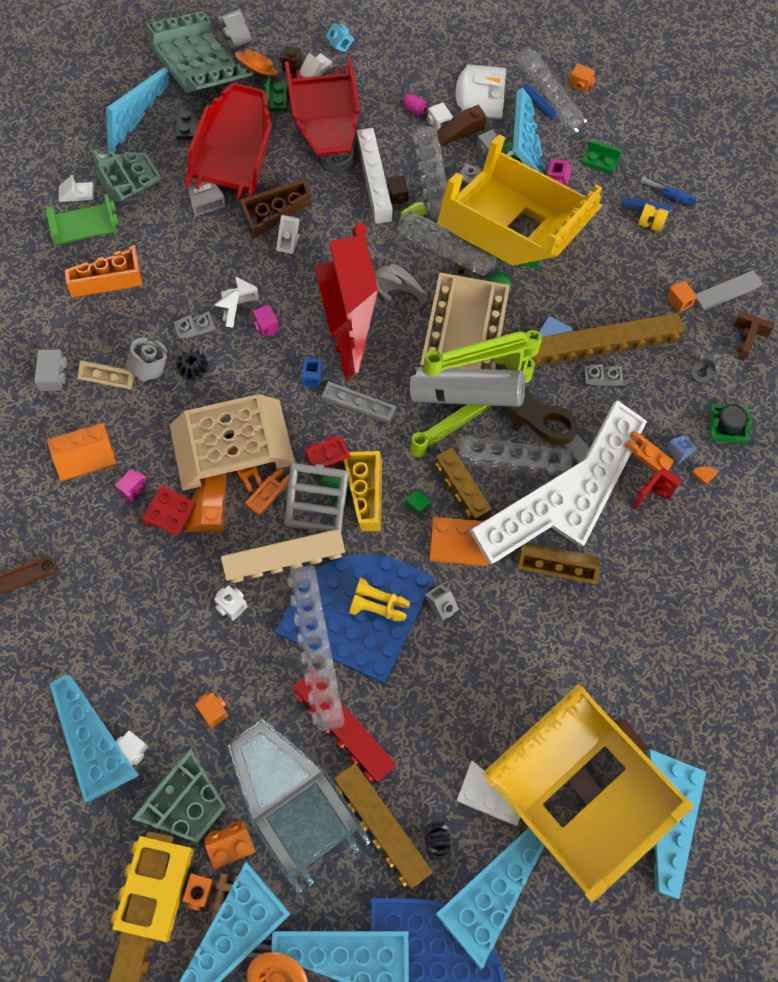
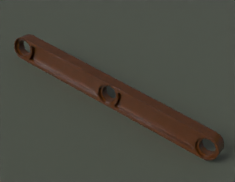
[0,556,57,595]

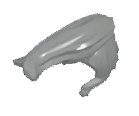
[374,264,427,304]

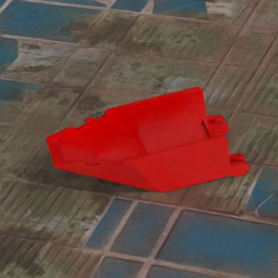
[285,55,360,156]
[185,82,272,200]
[314,222,378,381]

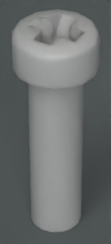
[640,176,664,191]

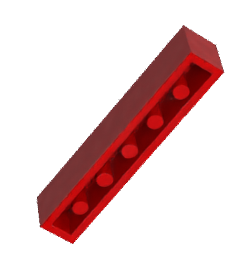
[293,671,396,784]

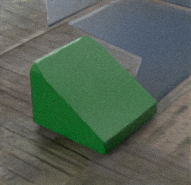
[405,491,432,516]

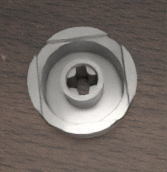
[218,9,252,49]
[126,337,167,382]

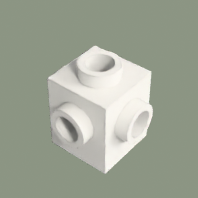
[214,585,247,621]

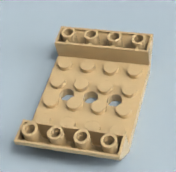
[170,394,295,491]

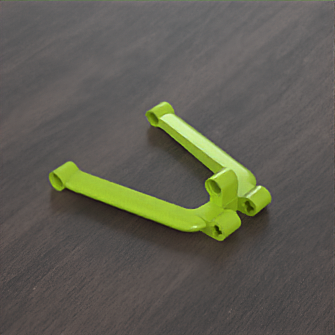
[410,330,543,457]

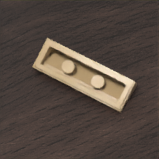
[77,361,135,389]

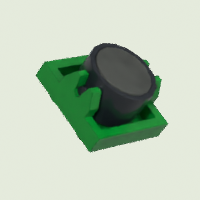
[709,404,752,444]

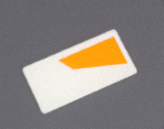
[474,74,502,86]

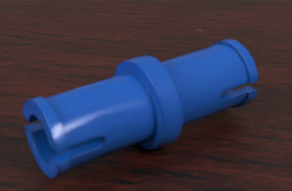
[661,185,697,207]

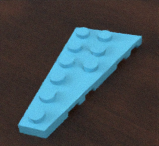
[106,67,171,153]
[512,88,545,174]
[49,675,139,802]
[435,828,545,971]
[180,861,291,982]

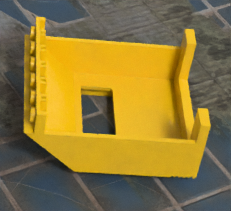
[437,134,603,266]
[483,684,694,902]

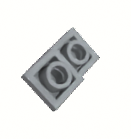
[174,312,216,338]
[585,364,623,385]

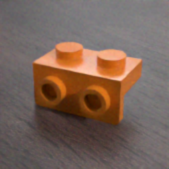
[204,821,256,870]

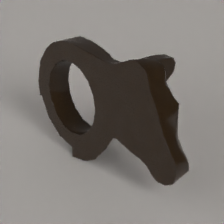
[506,387,578,445]

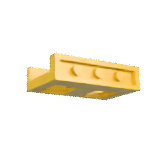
[111,836,194,942]

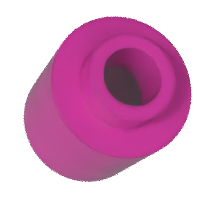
[402,94,428,117]

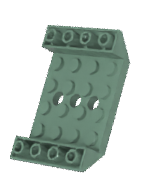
[146,11,253,93]

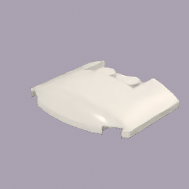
[456,64,506,120]

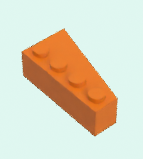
[65,245,143,298]

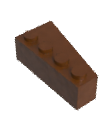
[240,179,311,239]

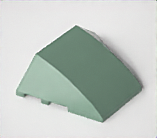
[91,150,161,201]
[132,748,226,843]

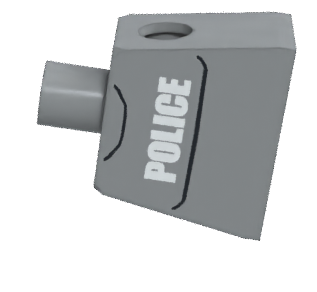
[188,178,226,216]

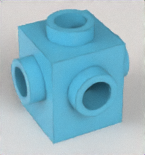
[325,23,354,52]

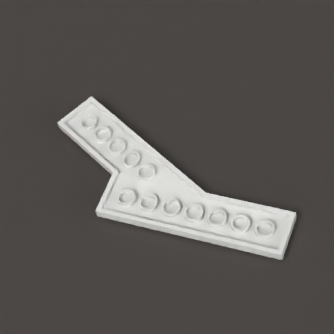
[469,401,647,565]

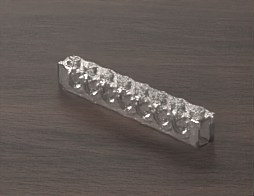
[287,566,345,732]

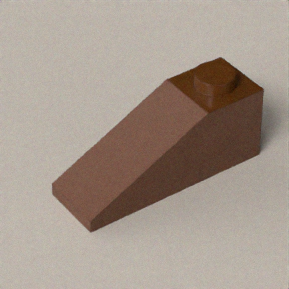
[434,104,487,146]

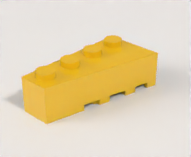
[344,451,382,531]

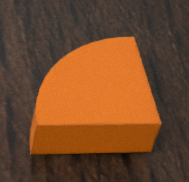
[691,466,718,486]

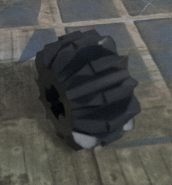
[176,349,208,381]
[424,821,451,860]

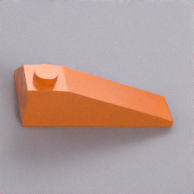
[184,473,227,532]

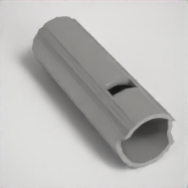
[410,367,525,407]

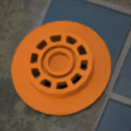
[235,49,278,76]
[247,952,308,982]

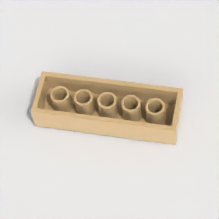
[221,529,345,583]

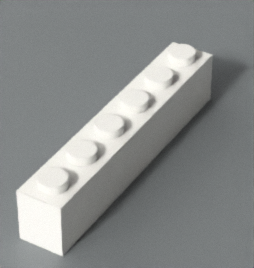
[357,128,392,224]

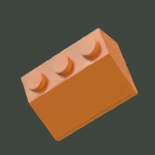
[47,423,117,481]
[429,517,488,566]

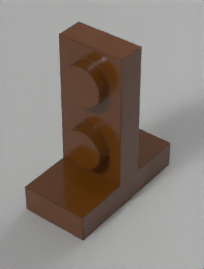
[734,311,775,361]

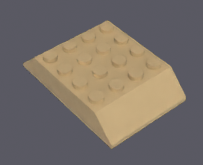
[420,273,510,369]

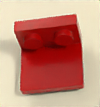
[304,435,350,467]
[633,467,682,510]
[142,485,195,536]

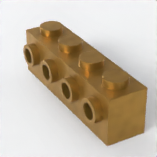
[434,447,492,521]
[518,542,601,584]

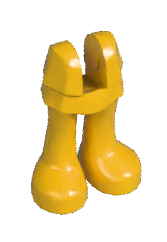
[349,578,410,621]

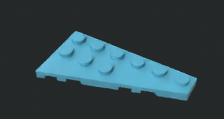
[646,749,706,899]
[272,931,409,982]

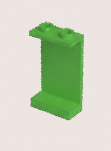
[46,194,119,245]

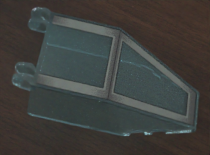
[227,719,370,894]

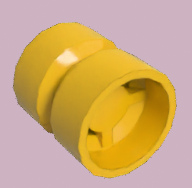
[638,203,669,233]

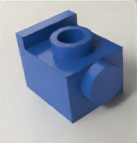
[301,357,323,387]

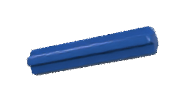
[521,83,557,119]
[621,197,672,215]

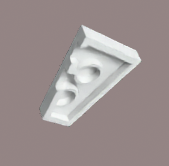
[457,761,520,826]

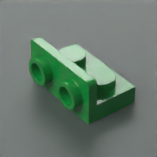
[263,76,287,112]
[581,140,622,175]

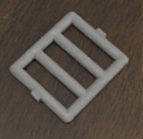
[284,463,348,534]

